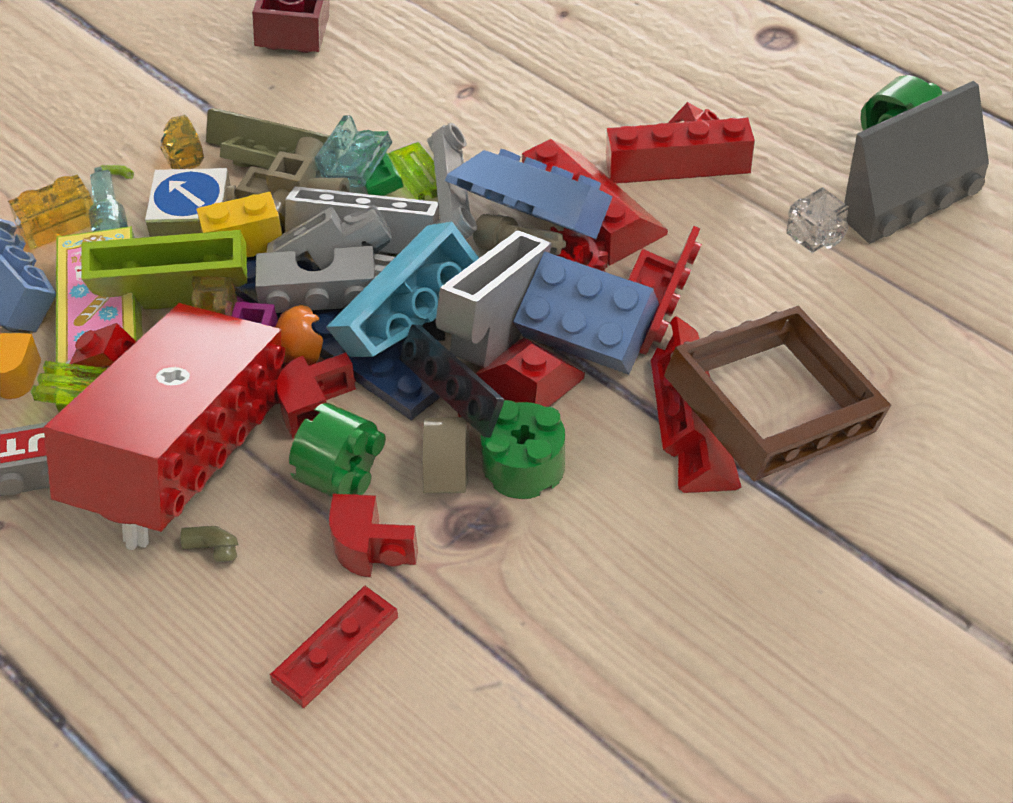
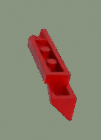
[650,315,742,493]

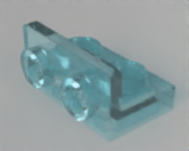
[315,115,392,188]

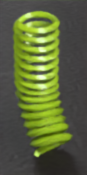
[99,165,134,179]

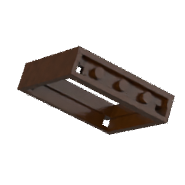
[664,305,891,482]

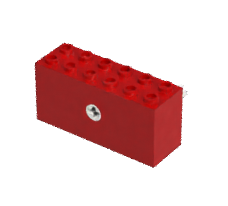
[44,303,285,550]

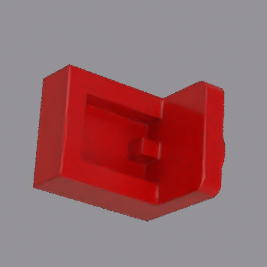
[69,323,137,375]

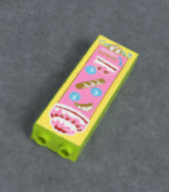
[56,226,143,413]

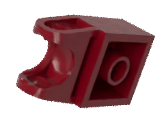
[252,0,329,53]

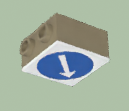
[145,168,238,237]

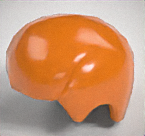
[275,305,323,366]

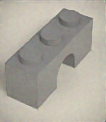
[256,246,376,313]

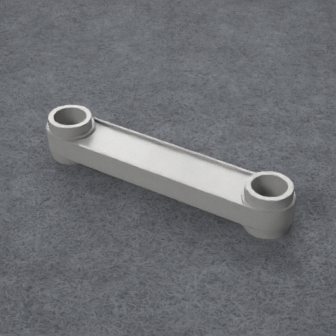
[427,123,477,239]

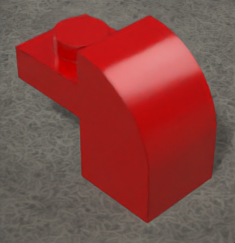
[276,353,356,439]
[329,494,418,577]

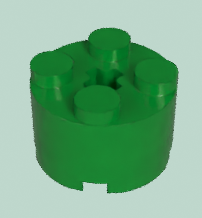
[860,75,943,131]
[481,400,565,499]
[289,403,386,497]

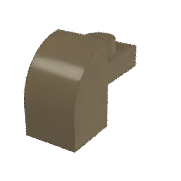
[422,417,469,493]

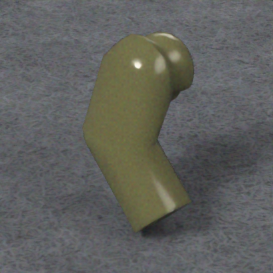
[181,526,239,562]

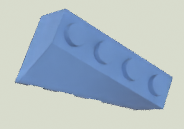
[445,149,613,239]
[0,219,56,332]

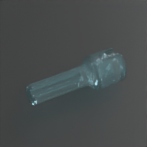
[89,167,128,232]

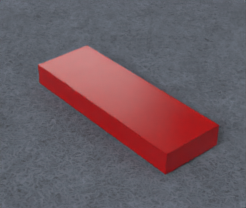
[269,585,398,708]

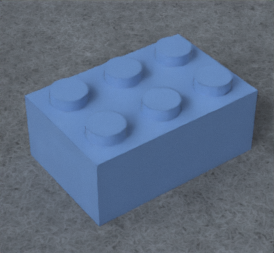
[513,251,659,375]

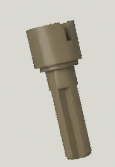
[473,214,566,256]

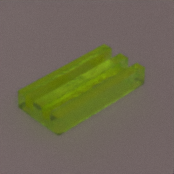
[387,142,438,200]
[31,361,107,405]

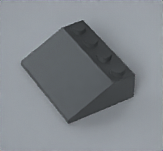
[841,81,989,244]

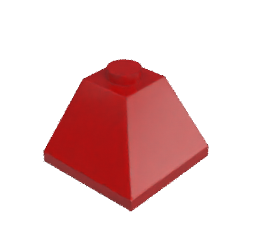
[475,337,585,407]

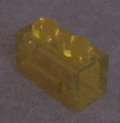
[8,174,99,250]

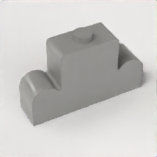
[436,230,552,368]

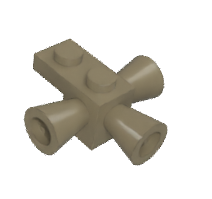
[236,137,350,234]

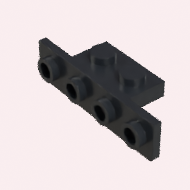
[399,324,504,438]

